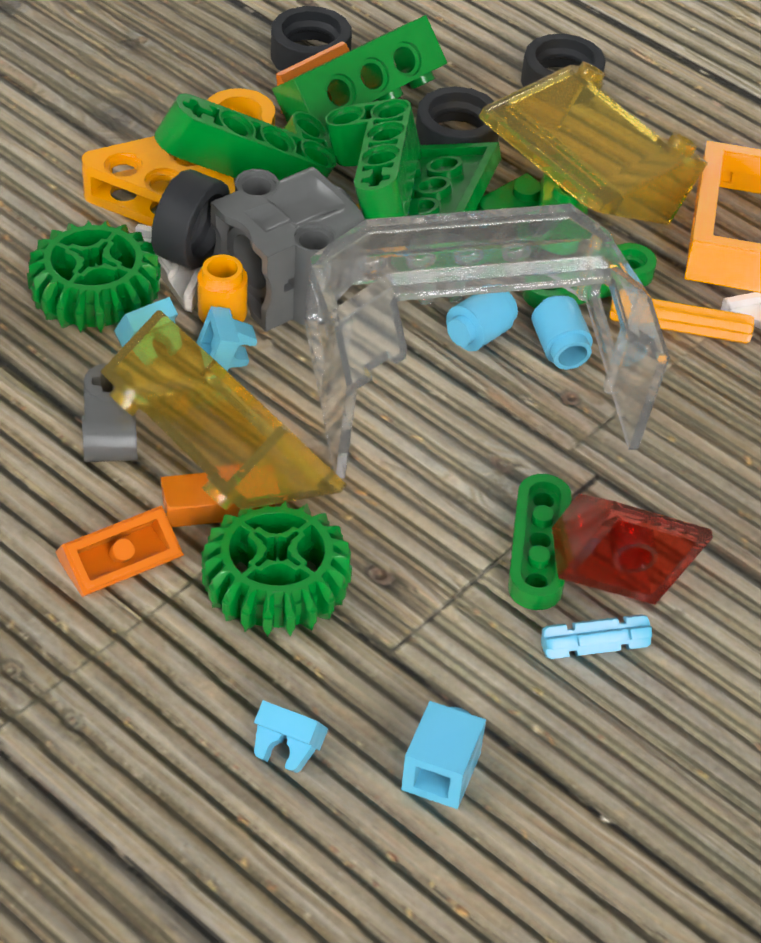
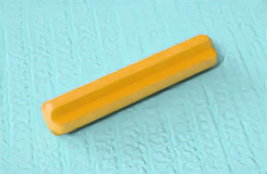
[609,293,754,344]

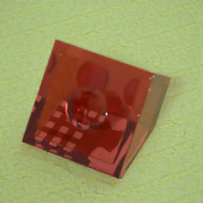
[552,494,713,605]

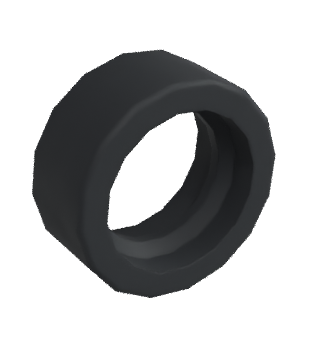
[271,6,352,71]
[521,33,606,109]
[416,86,502,145]
[151,169,230,270]

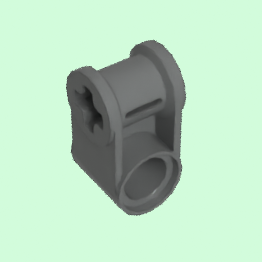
[82,363,138,463]

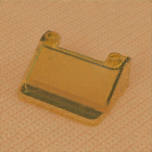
[479,61,708,225]
[100,310,348,510]

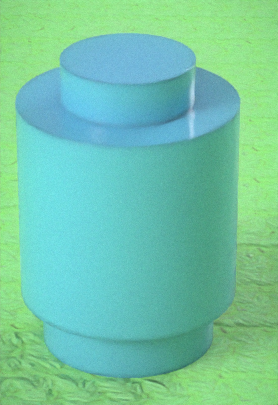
[446,287,518,351]
[531,296,593,370]

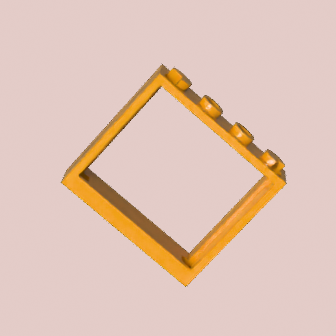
[684,140,761,293]

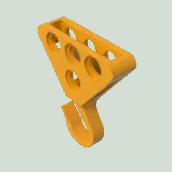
[82,88,275,227]

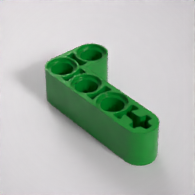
[154,93,337,180]
[325,98,420,233]

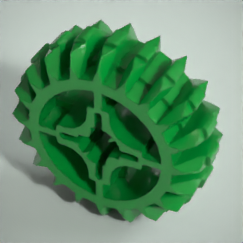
[27,220,161,333]
[201,499,352,637]

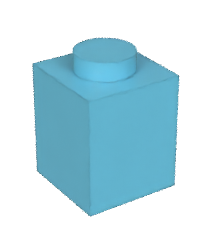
[401,701,486,809]

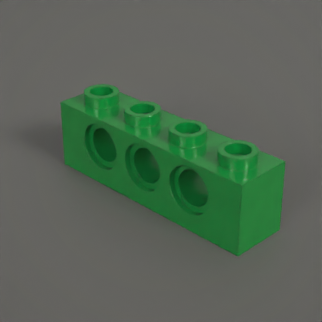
[272,15,447,131]

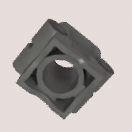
[211,167,366,331]

